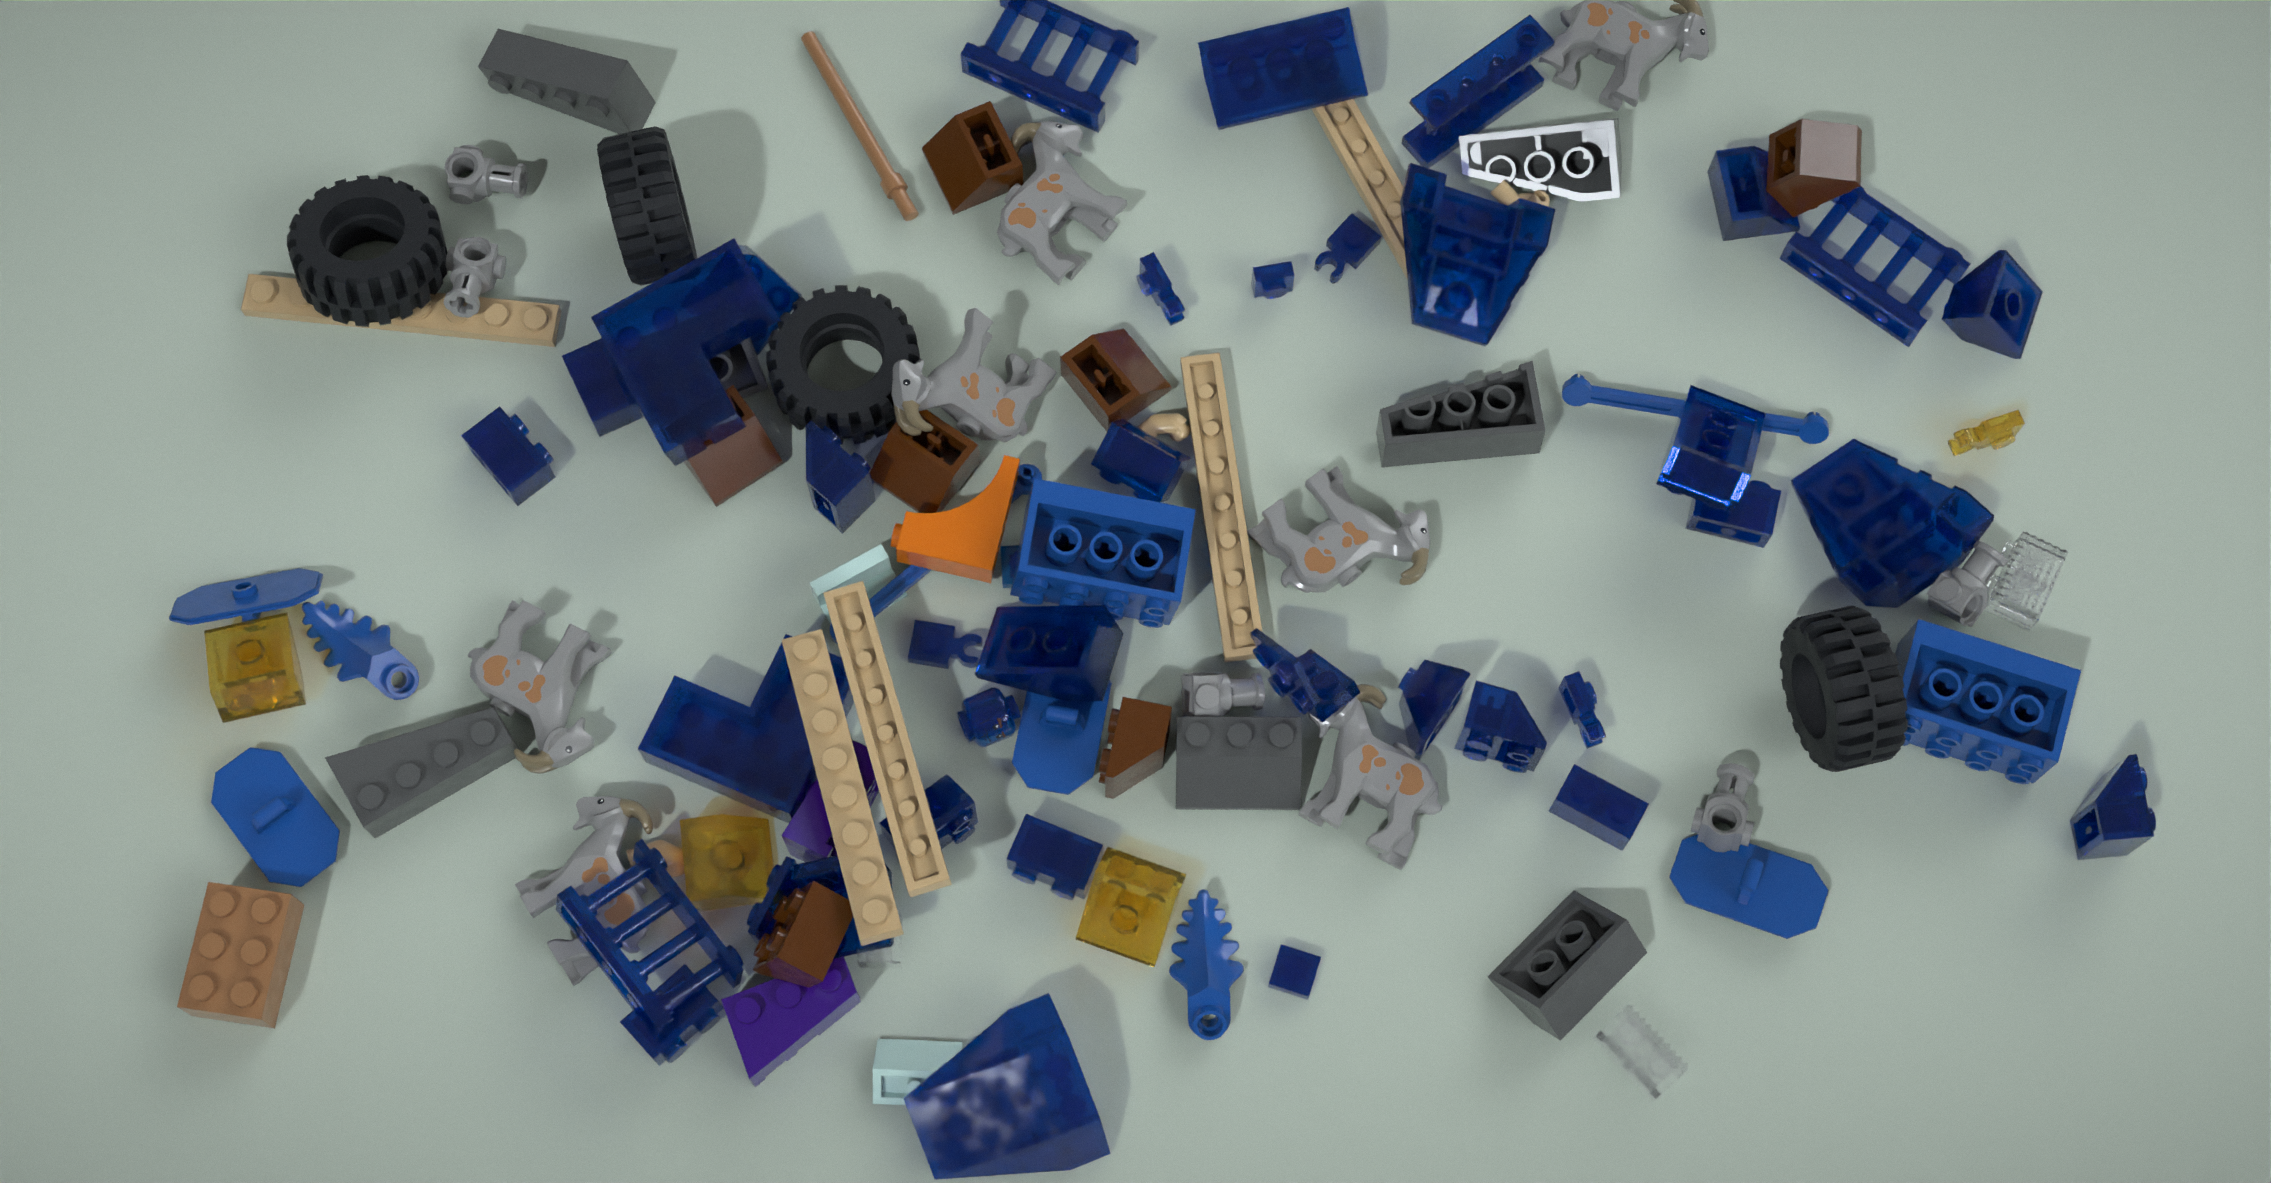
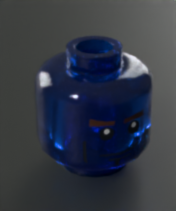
[956,687,1021,747]

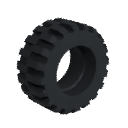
[597,126,699,286]
[287,175,448,327]
[766,285,920,445]
[1780,606,1908,772]

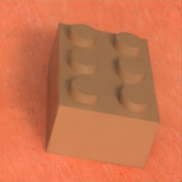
[177,882,304,1029]

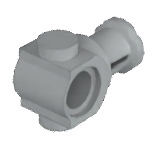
[445,145,528,204]
[444,237,506,318]
[1927,541,2008,627]
[1181,672,1265,717]
[1691,763,1755,852]

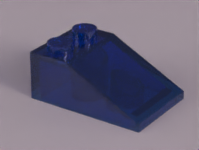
[1656,385,1766,513]
[975,605,1124,701]

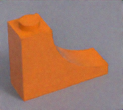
[890,455,1020,583]

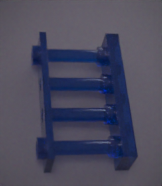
[960,0,1139,133]
[1401,15,1555,170]
[1779,185,1971,347]
[556,839,744,1041]

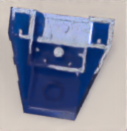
[1400,163,1556,347]
[1791,439,1994,608]
[903,993,1111,1180]

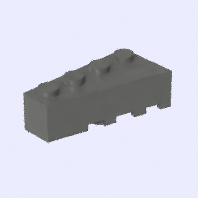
[478,29,656,134]
[1376,361,1545,467]
[325,707,519,839]

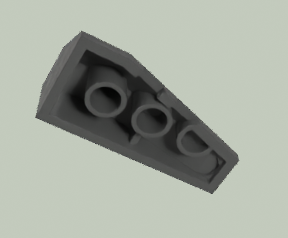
[1459,118,1622,202]

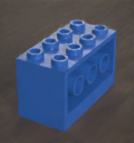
[1010,478,1196,628]
[1895,619,2081,784]

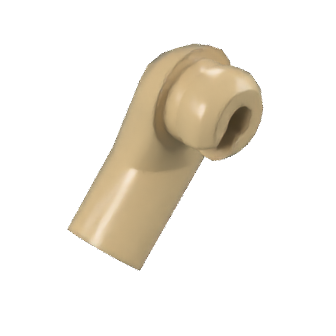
[1490,180,1550,218]
[1128,413,1190,449]
[626,840,688,877]

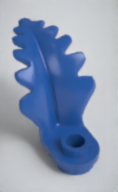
[302,601,419,700]
[1169,889,1244,1040]

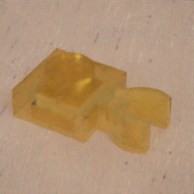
[1948,410,2025,456]

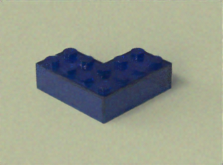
[591,238,780,466]
[638,634,854,823]

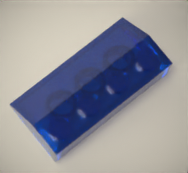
[1198,7,1369,130]

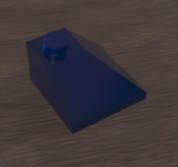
[1942,250,2043,359]
[1398,659,1471,761]

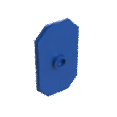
[169,568,323,629]
[1012,652,1112,795]
[211,747,340,887]
[1669,834,1829,939]

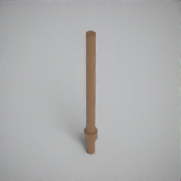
[801,31,919,221]

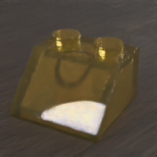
[204,612,306,723]
[680,814,777,912]
[1076,847,1187,967]

